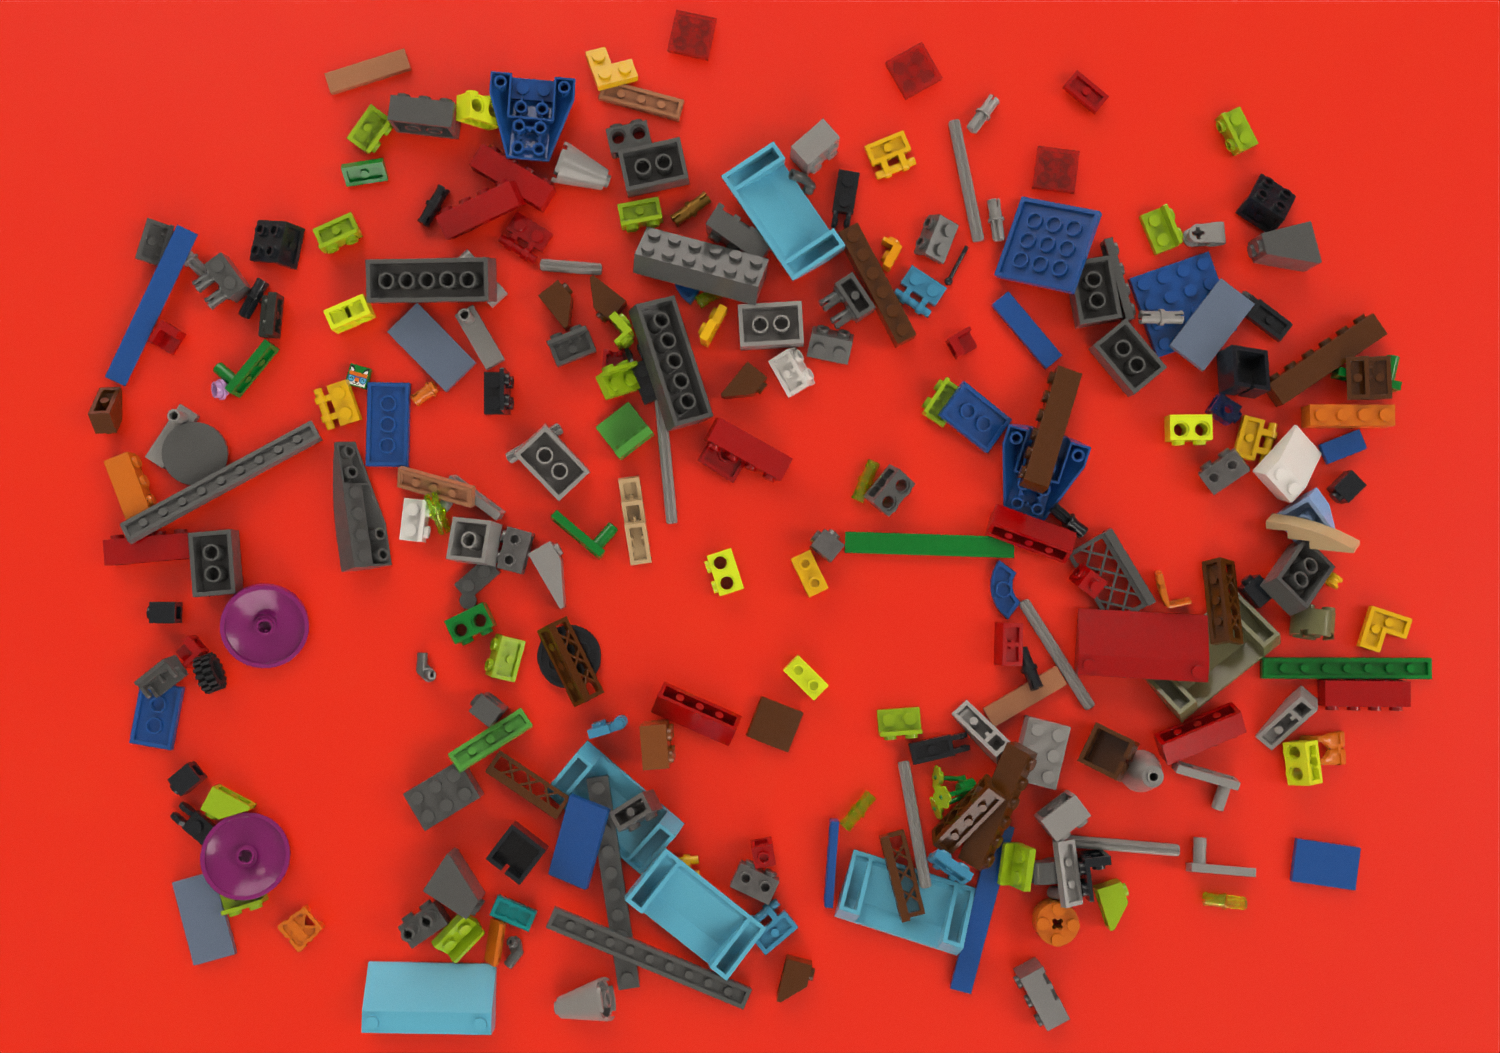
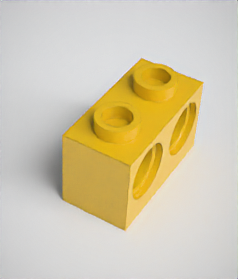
[790,550,829,598]

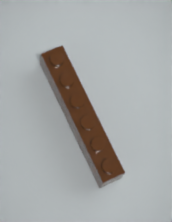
[838,222,917,348]
[1267,313,1388,407]
[1018,365,1082,494]
[958,741,1038,871]

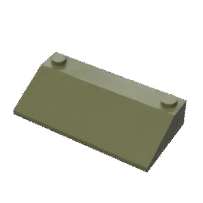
[1145,593,1281,723]

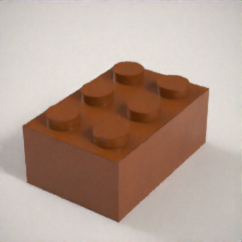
[639,719,676,771]

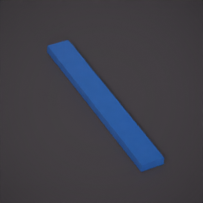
[105,225,199,386]
[949,826,1015,994]

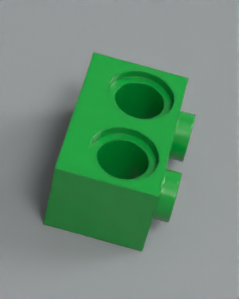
[444,602,497,646]

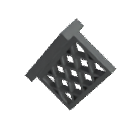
[1069,528,1156,611]

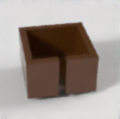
[1077,722,1140,782]

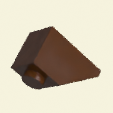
[590,275,627,323]
[538,280,573,331]
[721,361,768,399]
[88,387,122,434]
[776,954,815,1002]

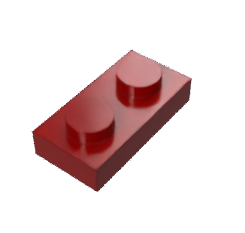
[1062,70,1109,114]

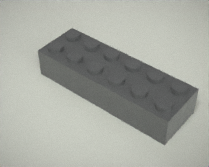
[633,227,769,305]
[365,257,497,303]
[628,295,713,432]

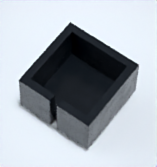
[1216,345,1271,399]
[486,821,549,885]

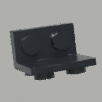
[1235,174,1296,232]
[250,220,305,270]
[484,368,514,415]
[1077,849,1112,902]

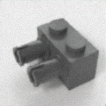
[192,252,252,310]
[818,272,876,330]
[398,899,452,948]

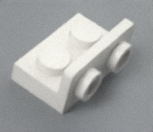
[768,347,815,398]
[399,498,433,543]

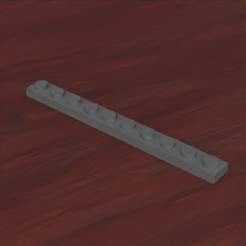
[120,420,323,544]
[586,774,640,990]
[546,906,752,1009]

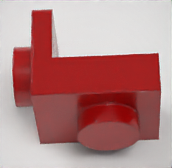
[1069,562,1108,599]

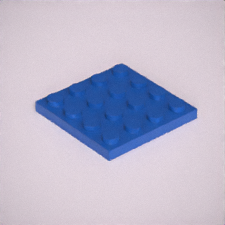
[994,196,1102,294]
[1128,251,1237,357]

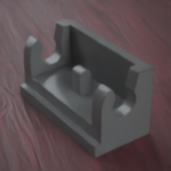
[134,655,189,699]

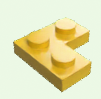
[585,47,638,91]
[698,304,728,348]
[1356,606,1413,653]

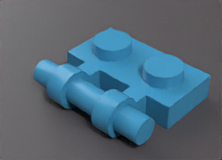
[895,265,947,318]
[587,715,628,739]
[927,849,974,885]
[751,898,798,955]

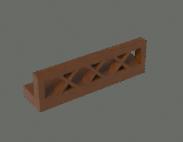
[1202,557,1244,645]
[537,616,604,707]
[485,750,569,820]
[932,774,1005,854]
[879,829,925,923]

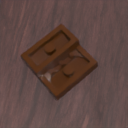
[1345,356,1392,400]
[746,696,803,752]

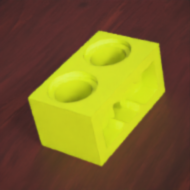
[456,90,499,131]
[323,294,377,334]
[1164,414,1213,446]
[704,548,744,596]
[783,654,829,700]
[1283,740,1323,786]

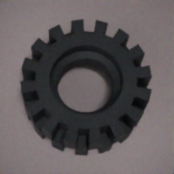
[192,652,227,694]

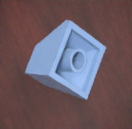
[1277,487,1335,542]

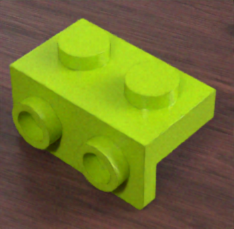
[346,104,393,154]
[617,197,664,232]
[313,212,363,254]
[609,311,635,350]
[921,377,958,428]

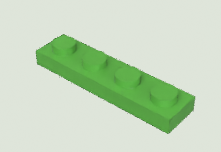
[448,708,533,774]

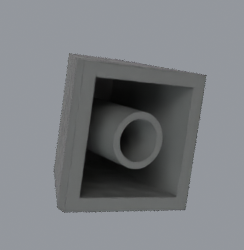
[1247,221,1322,272]
[423,847,486,920]

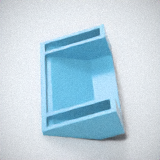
[721,141,845,281]
[544,740,685,874]
[624,848,767,981]
[834,849,976,956]
[361,961,497,1035]

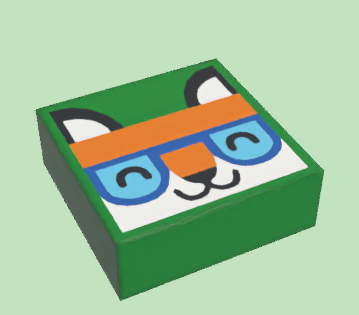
[346,363,372,390]

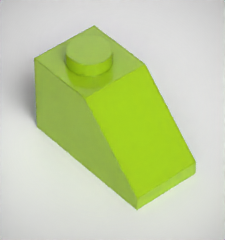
[200,784,256,820]
[1093,878,1129,931]

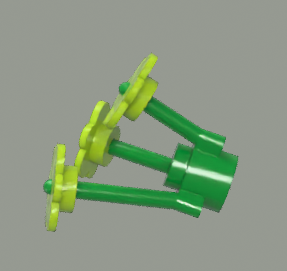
[929,765,976,820]

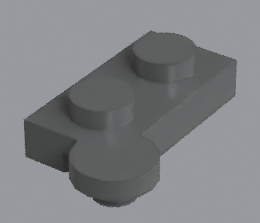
[454,565,501,609]

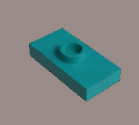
[490,894,538,932]

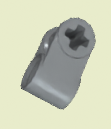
[1182,222,1226,247]

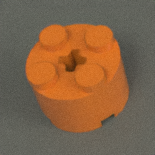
[1032,898,1080,947]

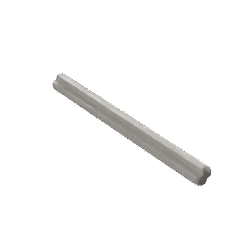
[948,119,984,242]
[655,400,678,524]
[1019,599,1095,710]
[898,761,932,888]
[1052,835,1180,856]

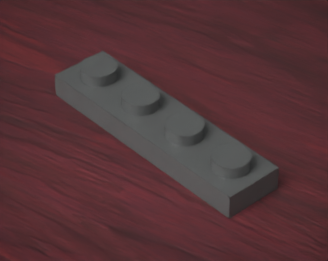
[1100,237,1136,322]

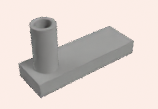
[455,305,505,371]
[145,404,200,469]
[437,474,506,520]
[1172,761,1241,811]
[1185,837,1256,877]
[1047,838,1083,908]

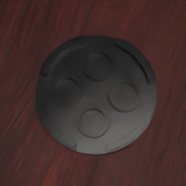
[537,625,601,688]

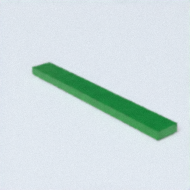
[844,532,1014,558]
[1260,657,1432,679]

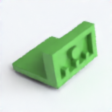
[596,402,654,461]

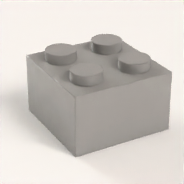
[790,119,840,175]
[446,517,502,567]
[1034,789,1091,842]

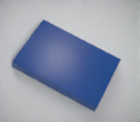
[938,381,1012,453]
[129,685,185,750]
[1290,838,1361,890]

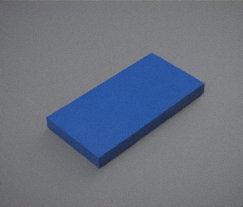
[365,382,411,467]
[548,794,610,890]

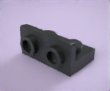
[258,292,284,339]

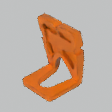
[1154,570,1192,608]
[1299,730,1346,765]
[277,905,325,952]

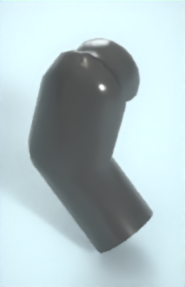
[788,169,816,195]
[416,652,437,682]
[504,936,524,969]

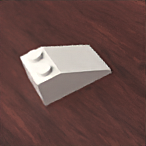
[1252,425,1322,503]

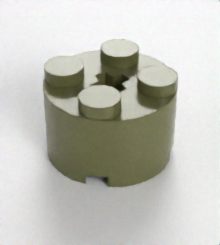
[1289,604,1336,640]

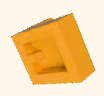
[881,236,902,272]

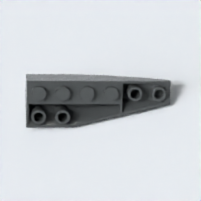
[333,442,392,572]

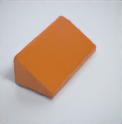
[484,918,506,967]

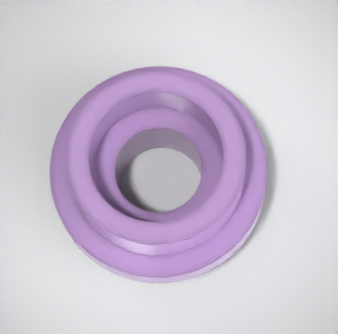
[211,379,229,400]

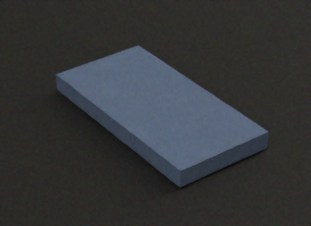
[1169,278,1255,371]
[387,303,477,392]
[172,874,237,966]

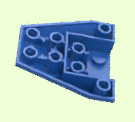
[489,71,576,162]
[1002,424,1091,521]

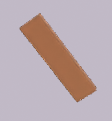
[324,48,412,95]
[598,84,685,122]
[397,466,476,508]
[982,666,1067,727]

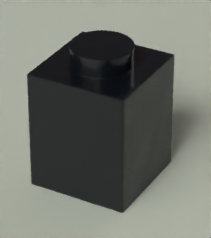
[1326,470,1367,504]
[1237,574,1272,608]
[146,602,183,623]
[167,761,208,796]

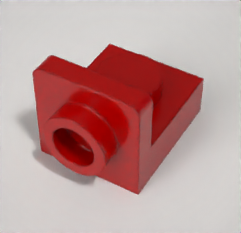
[750,836,776,869]

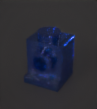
[1205,393,1242,426]

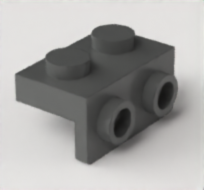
[914,214,959,264]
[134,218,174,266]
[546,324,597,368]
[807,325,854,365]

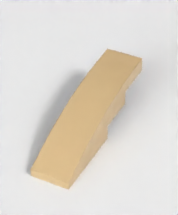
[618,475,652,565]
[1266,513,1360,553]

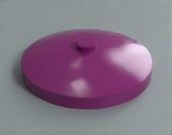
[220,584,309,668]
[200,813,291,900]

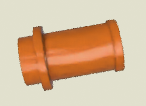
[410,381,439,407]

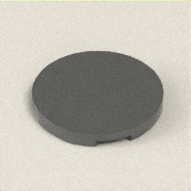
[162,422,229,485]

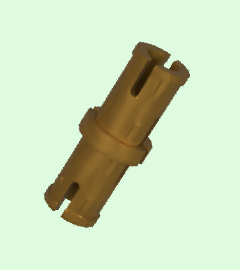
[670,191,712,227]

